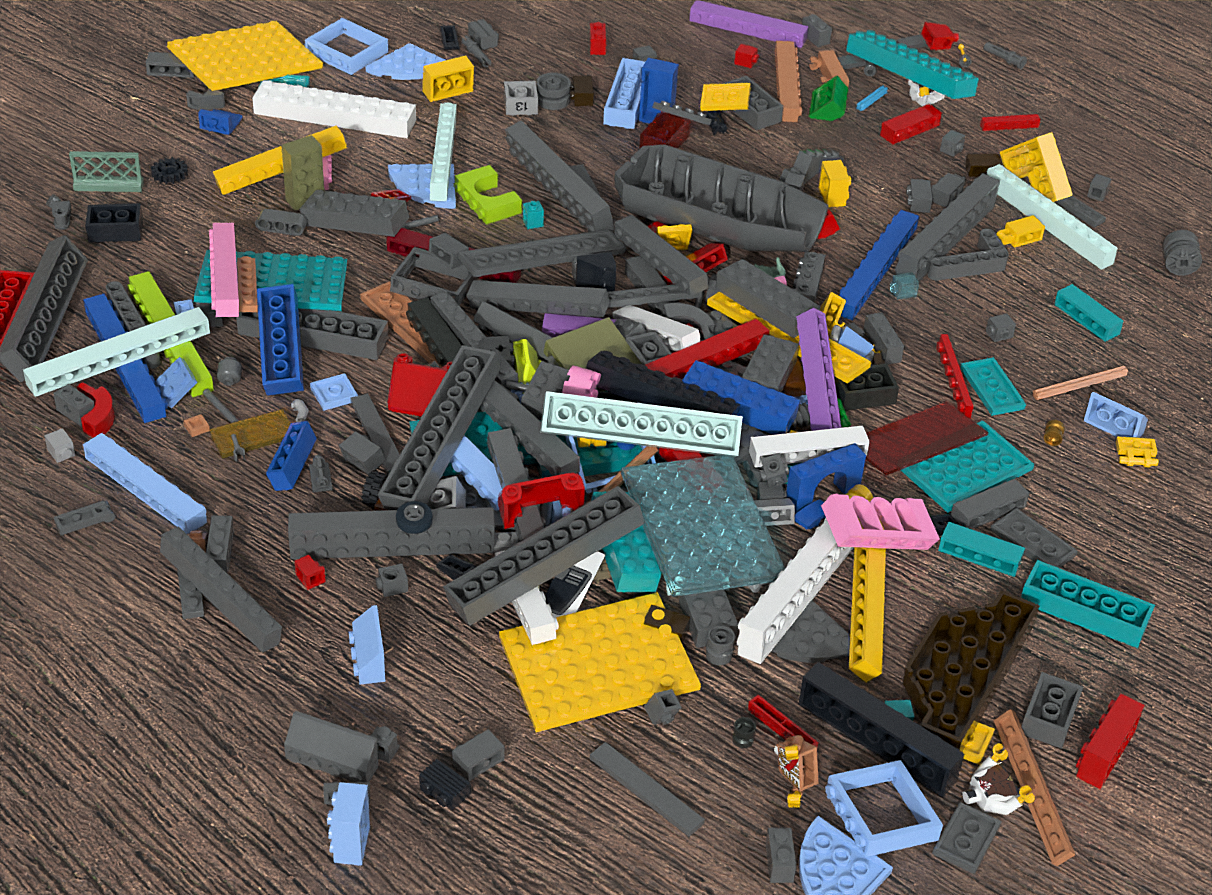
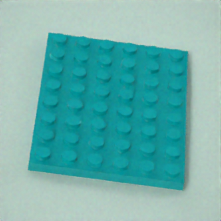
[194,250,347,311]

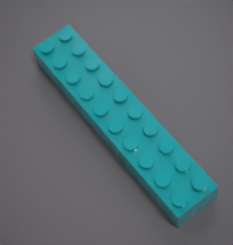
[846,30,979,99]

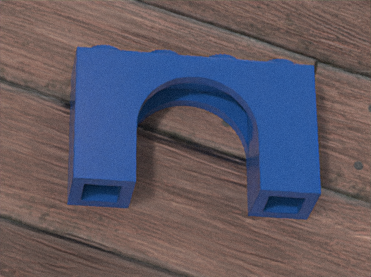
[786,443,866,513]

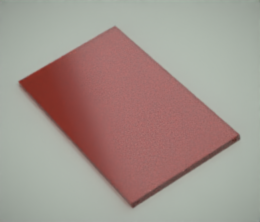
[866,402,988,475]

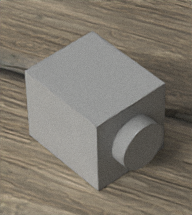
[44,428,75,463]

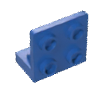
[198,109,243,135]

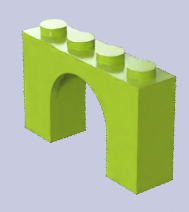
[453,165,522,224]

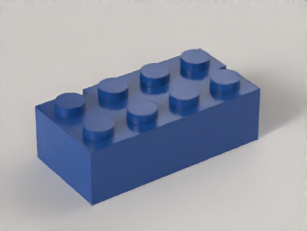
[639,58,679,128]

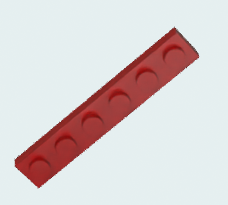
[936,334,973,420]

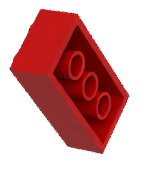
[1076,693,1145,790]

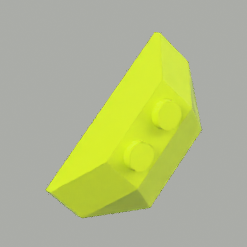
[513,339,541,394]

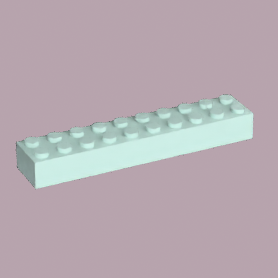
[540,391,743,457]

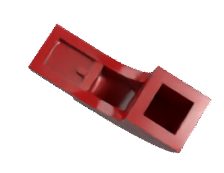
[77,382,115,438]

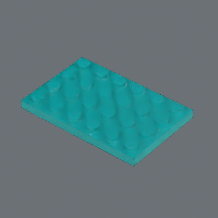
[897,420,1034,513]

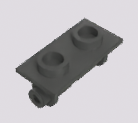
[309,455,332,492]

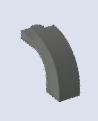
[662,303,715,342]

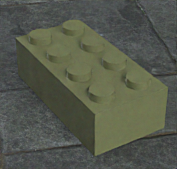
[281,135,324,211]

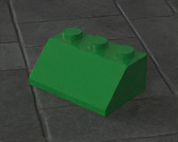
[809,75,848,121]

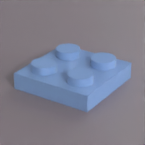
[155,357,197,408]

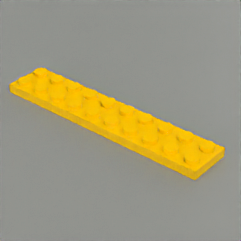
[707,292,871,384]

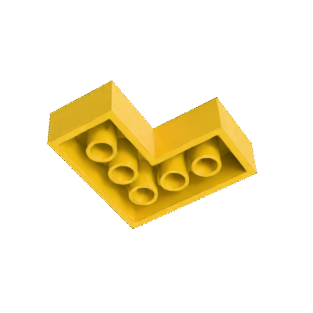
[1000,132,1072,202]

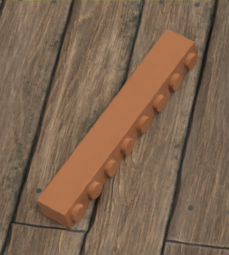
[775,41,802,122]

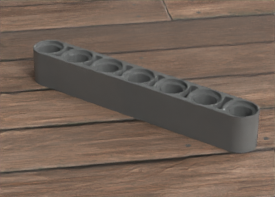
[106,281,161,369]

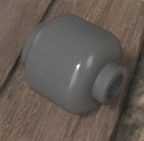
[217,357,242,386]

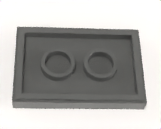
[932,802,1002,874]

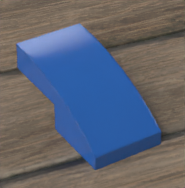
[794,499,826,530]

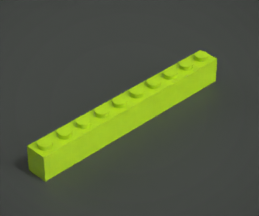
[127,271,214,397]

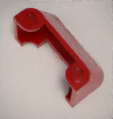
[387,353,453,417]
[498,473,585,529]

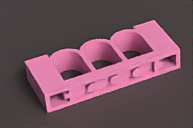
[821,494,940,550]

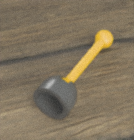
[958,44,972,67]

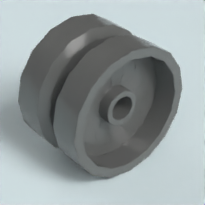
[536,73,571,110]

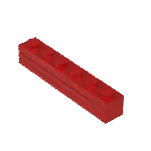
[980,114,1040,131]
[748,695,819,749]

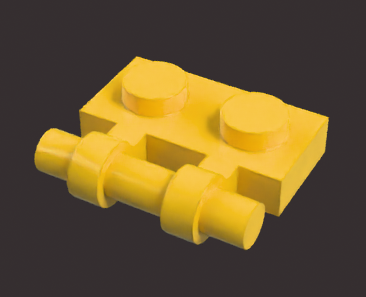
[1116,436,1158,468]

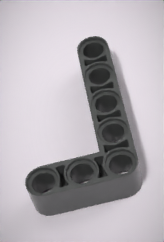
[928,229,1009,280]

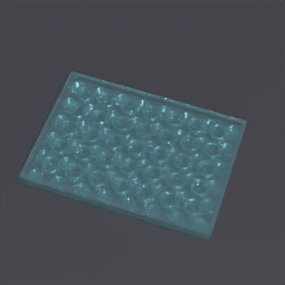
[621,455,786,597]

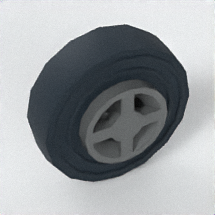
[396,501,433,534]

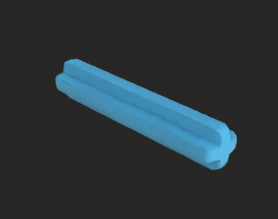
[856,86,888,111]

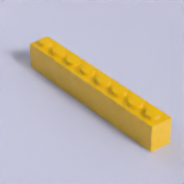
[213,125,347,195]

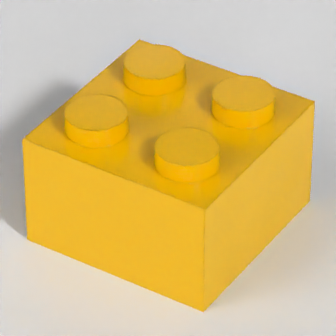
[818,160,851,207]

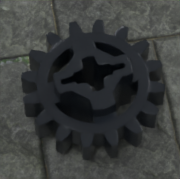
[151,157,188,185]

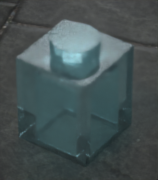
[890,273,919,300]

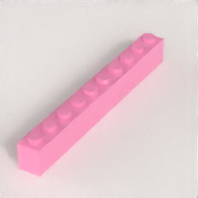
[209,223,239,317]

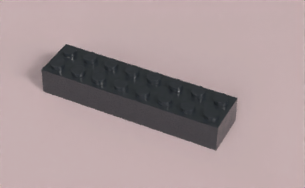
[586,350,740,416]
[798,662,965,797]

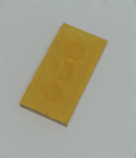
[209,409,291,459]

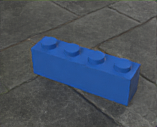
[266,421,317,491]

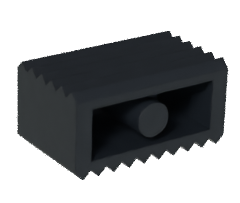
[419,759,471,811]

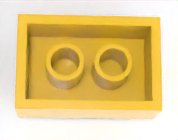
[423,56,474,102]

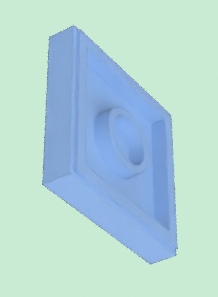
[310,373,358,411]

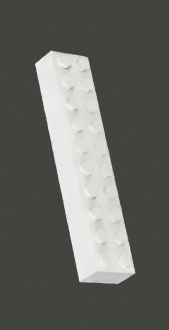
[253,81,416,138]
[737,518,853,664]

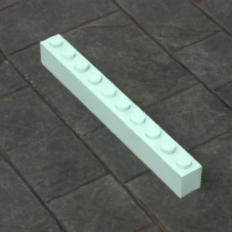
[430,102,457,201]
[987,164,1118,270]
[23,307,210,397]

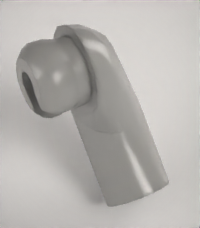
[291,399,309,422]

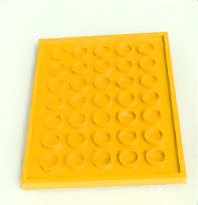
[167,21,323,91]
[499,592,701,732]

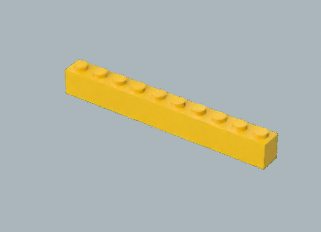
[849,518,886,682]

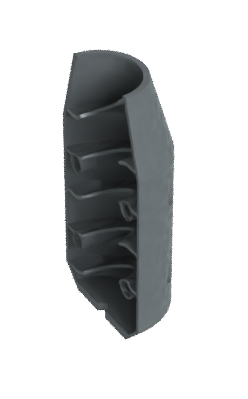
[615,145,828,252]

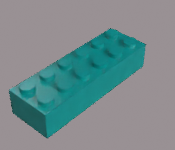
[591,491,661,592]
[1021,560,1155,648]

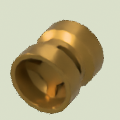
[1043,420,1065,446]

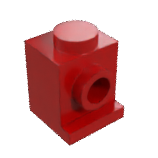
[294,555,326,590]

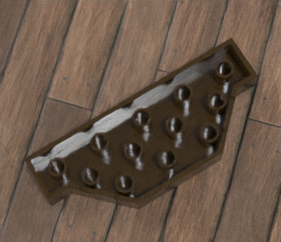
[903,590,1040,752]

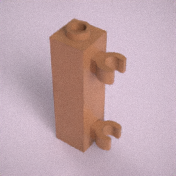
[809,50,849,87]

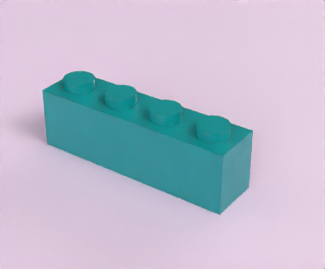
[1054,284,1124,342]
[938,522,1025,577]

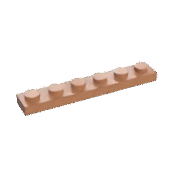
[237,256,258,312]

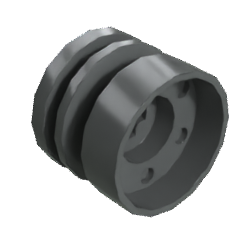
[1162,230,1202,276]

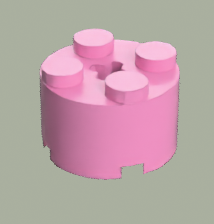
[562,366,601,398]

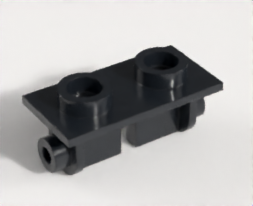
[706,110,728,135]

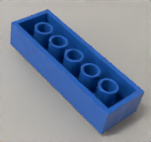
[257,284,304,396]
[682,360,801,435]

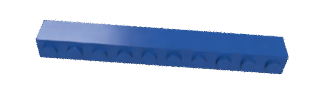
[839,210,919,321]
[83,294,168,423]

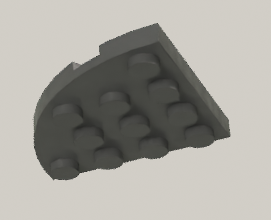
[772,600,850,663]

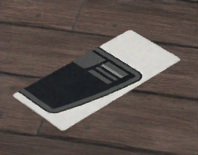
[545,551,605,617]

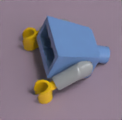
[830,318,881,361]

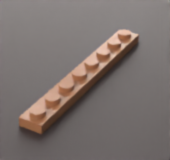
[993,709,1076,866]

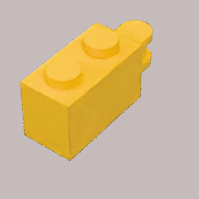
[996,215,1045,248]

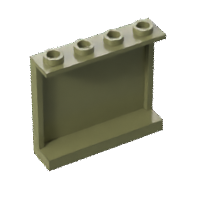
[543,317,642,392]

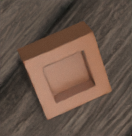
[183,414,210,437]

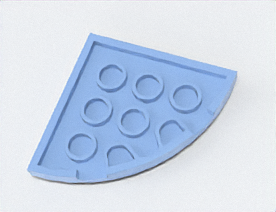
[366,43,446,80]
[388,164,456,209]
[799,816,893,895]

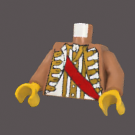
[774,735,818,807]

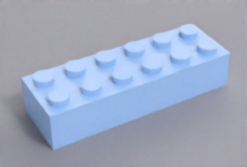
[603,58,646,129]

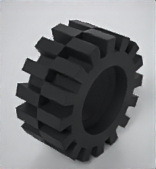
[361,470,388,508]

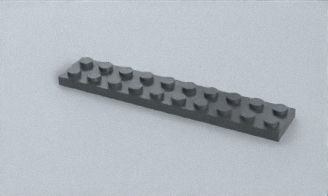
[458,229,626,277]

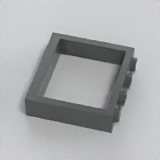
[390,247,478,306]

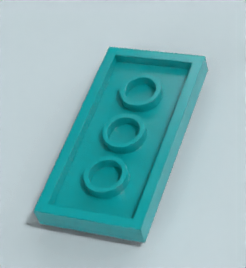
[960,357,1026,416]

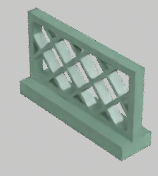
[69,151,144,192]

